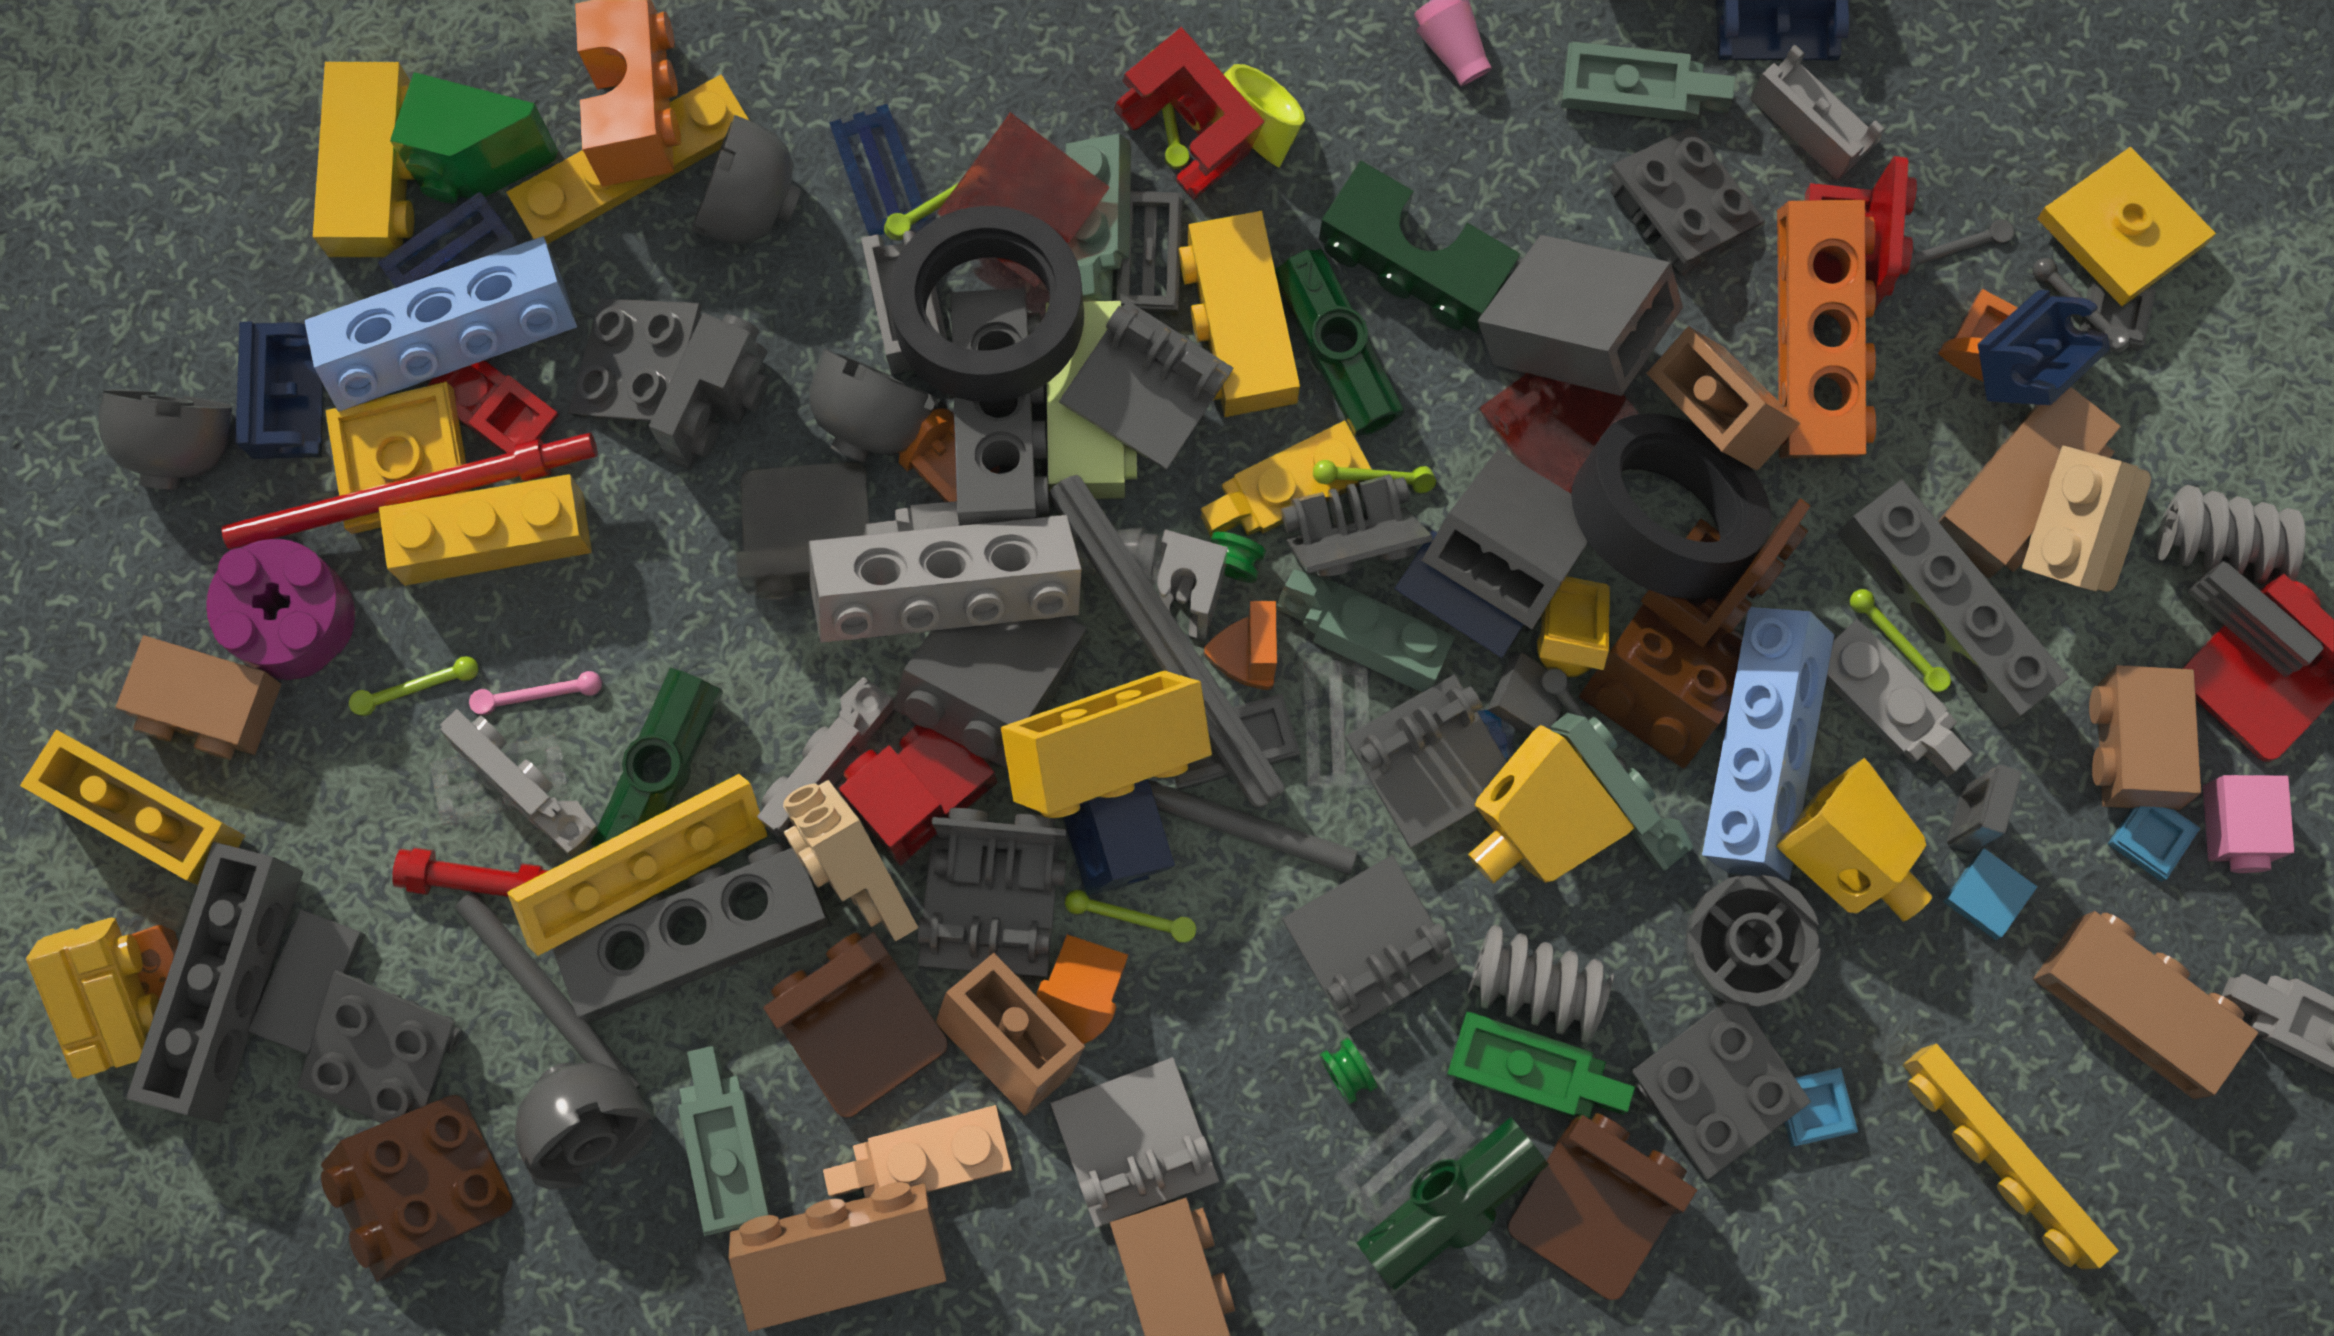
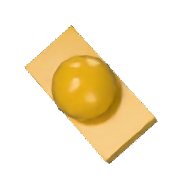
[1537,576,1610,677]

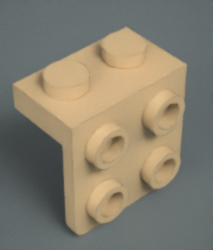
[2022,445,2151,592]

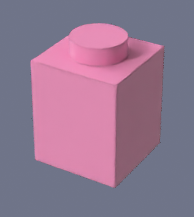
[2203,775,2294,873]

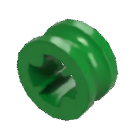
[1211,531,1266,583]
[1319,1037,1378,1105]

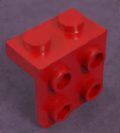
[1805,156,1917,309]
[2181,574,2334,762]

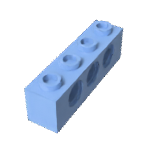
[305,236,577,412]
[1702,607,1834,881]

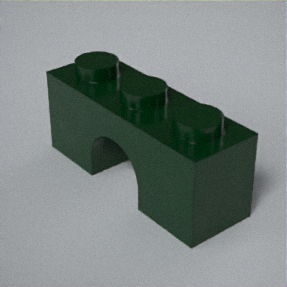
[1319,160,1521,333]

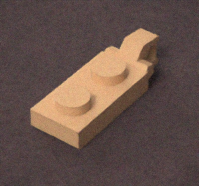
[823,1105,1013,1198]

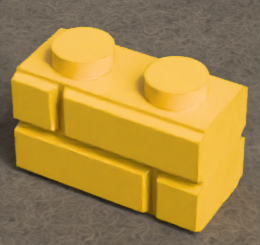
[26,917,159,1079]

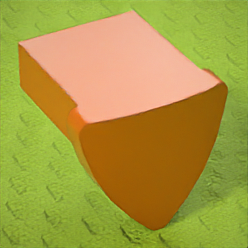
[1938,289,2018,382]
[898,408,1000,502]
[1204,601,1277,690]
[1037,934,1128,1044]

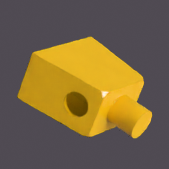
[1468,725,1634,884]
[1777,758,1932,922]

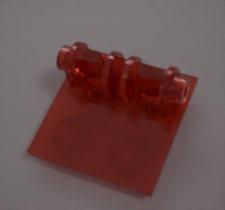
[937,112,1110,288]
[1479,373,1639,493]

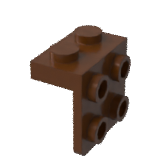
[1641,498,1811,647]
[1578,604,1743,769]
[763,932,948,1118]
[321,1095,513,1283]
[1507,1113,1697,1300]

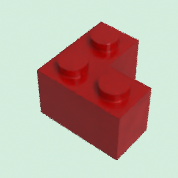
[838,725,998,866]

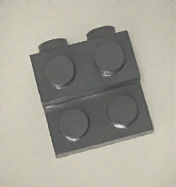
[649,313,769,470]

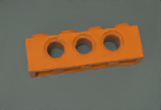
[1777,200,1876,458]

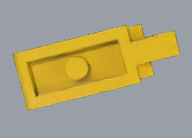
[1200,420,1371,538]

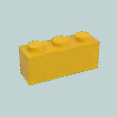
[313,62,415,258]
[1178,211,1300,417]
[379,474,592,586]
[1001,671,1212,818]
[20,729,246,885]

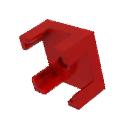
[1114,27,1265,200]

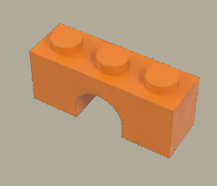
[575,0,681,187]

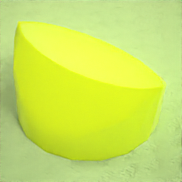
[1224,64,1305,168]

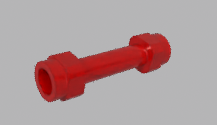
[392,848,549,897]

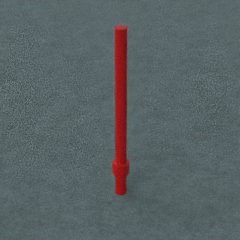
[222,432,598,550]

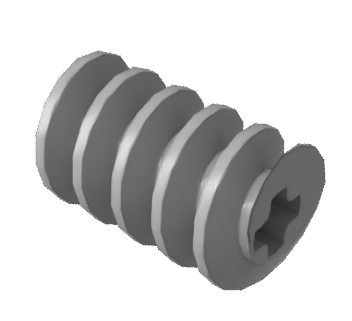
[2156,485,2306,584]
[1467,925,1614,1044]

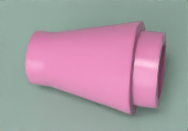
[1414,0,1492,86]

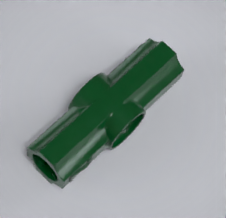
[1275,248,1404,437]
[590,667,723,847]
[1356,1117,1549,1290]

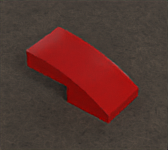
[426,360,559,454]

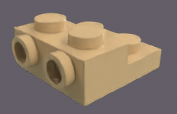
[783,780,918,942]

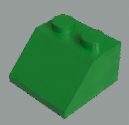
[390,72,558,204]

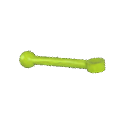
[1152,50,1189,169]
[884,166,990,241]
[1313,460,1436,493]
[1850,589,1951,693]
[349,656,478,716]
[1064,889,1196,943]

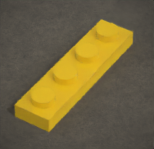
[506,74,749,244]
[507,774,768,956]
[1902,1043,2119,1269]

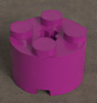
[206,539,355,680]

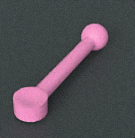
[469,671,602,715]

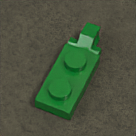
[1446,1012,1635,1119]

